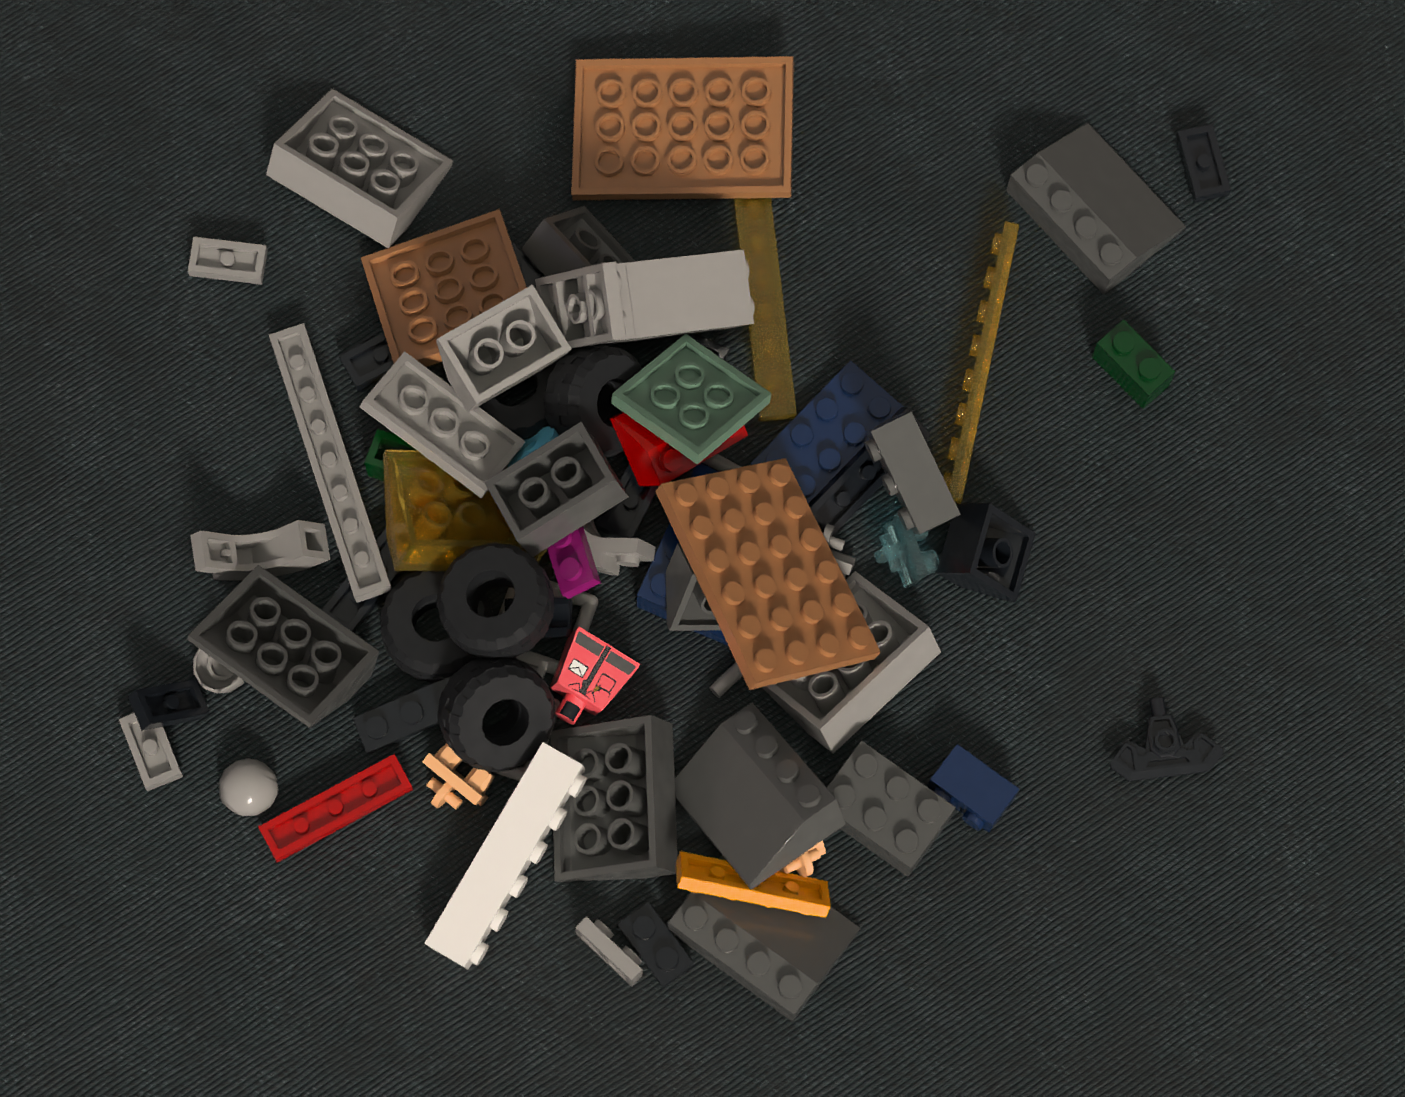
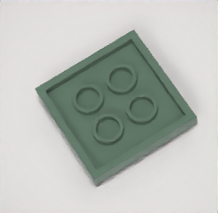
[611,334,771,464]

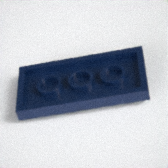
[750,360,904,503]

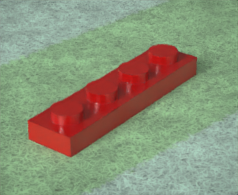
[258,754,413,863]

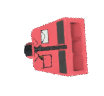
[550,626,640,725]

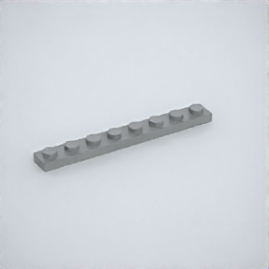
[269,323,392,603]

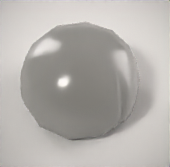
[193,648,245,693]
[218,758,278,816]

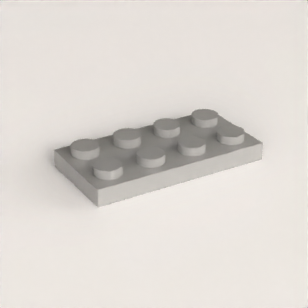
[360,351,525,498]

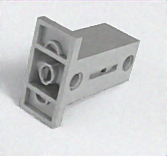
[535,249,755,349]

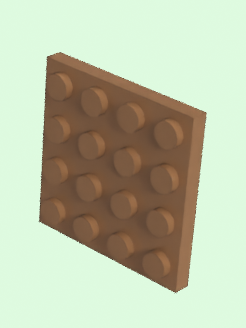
[361,209,527,367]

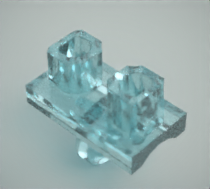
[874,513,939,588]

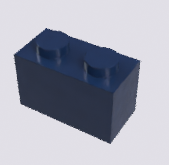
[928,744,1019,832]

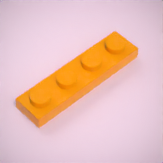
[676,851,831,918]

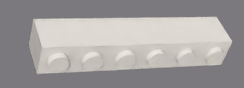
[424,742,587,970]

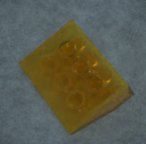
[383,449,547,571]

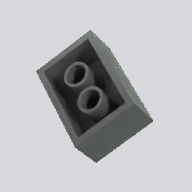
[484,422,629,557]
[827,741,956,877]

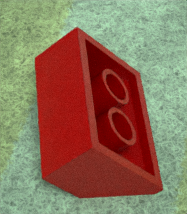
[610,412,749,486]

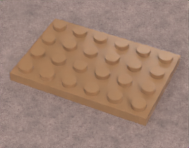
[571,56,794,200]
[655,458,881,690]

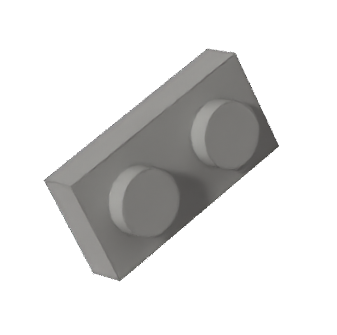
[188,236,268,285]
[119,713,183,791]
[575,917,643,987]

